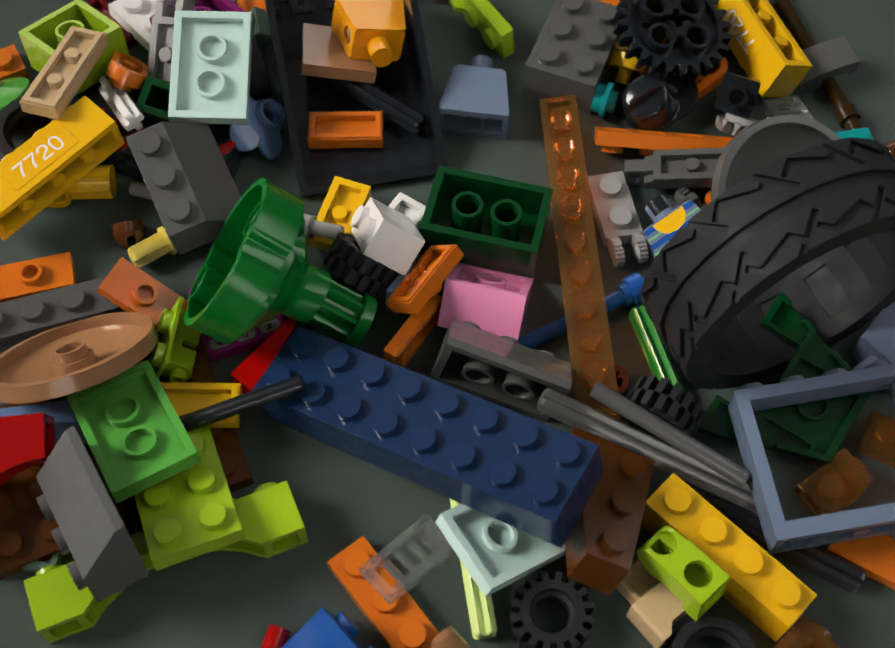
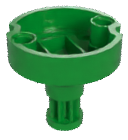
[184,178,378,347]

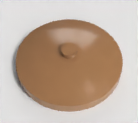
[0,312,158,404]

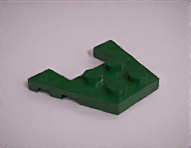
[698,292,871,464]

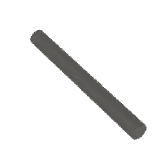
[589,381,750,487]

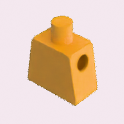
[331,0,406,67]

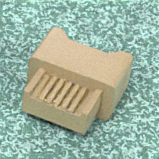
[616,559,687,648]

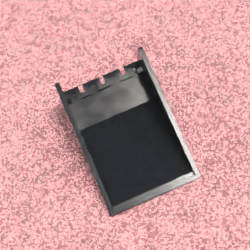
[264,0,448,198]

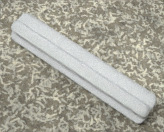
[98,76,144,132]

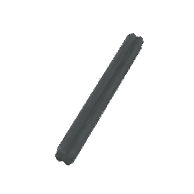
[537,388,758,515]

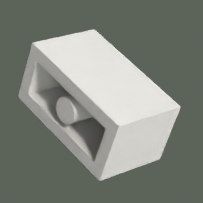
[351,197,426,276]

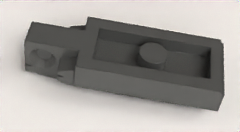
[624,148,725,189]

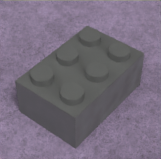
[522,0,621,115]

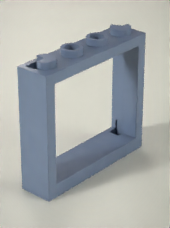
[728,361,895,554]

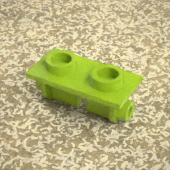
[149,296,201,382]

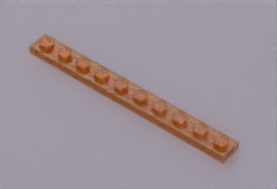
[539,94,622,422]

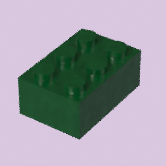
[419,165,553,278]

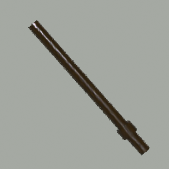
[774,0,863,130]

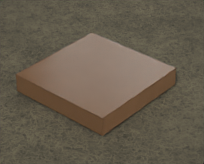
[301,23,377,84]

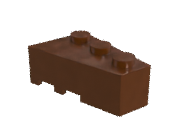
[565,427,655,595]

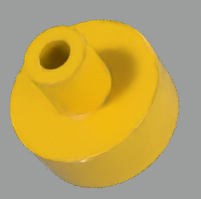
[609,50,646,85]

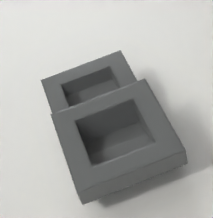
[790,36,860,96]

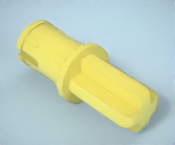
[127,226,177,268]

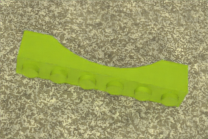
[23,480,308,644]

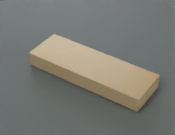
[19,26,109,120]

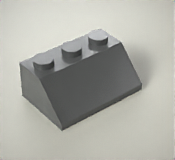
[126,122,241,255]
[430,319,572,422]
[36,426,149,602]

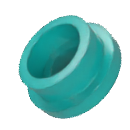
[591,82,620,118]

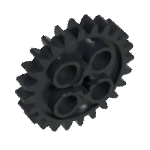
[613,0,732,84]

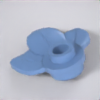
[228,96,285,161]

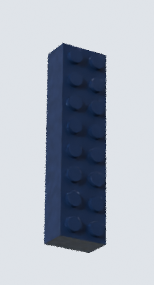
[251,326,604,548]

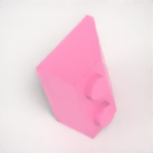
[437,262,534,341]

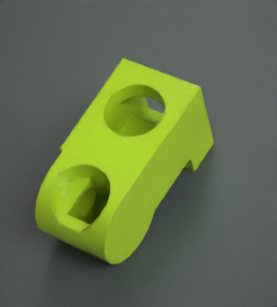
[637,526,730,622]

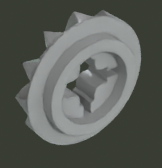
[715,112,759,136]

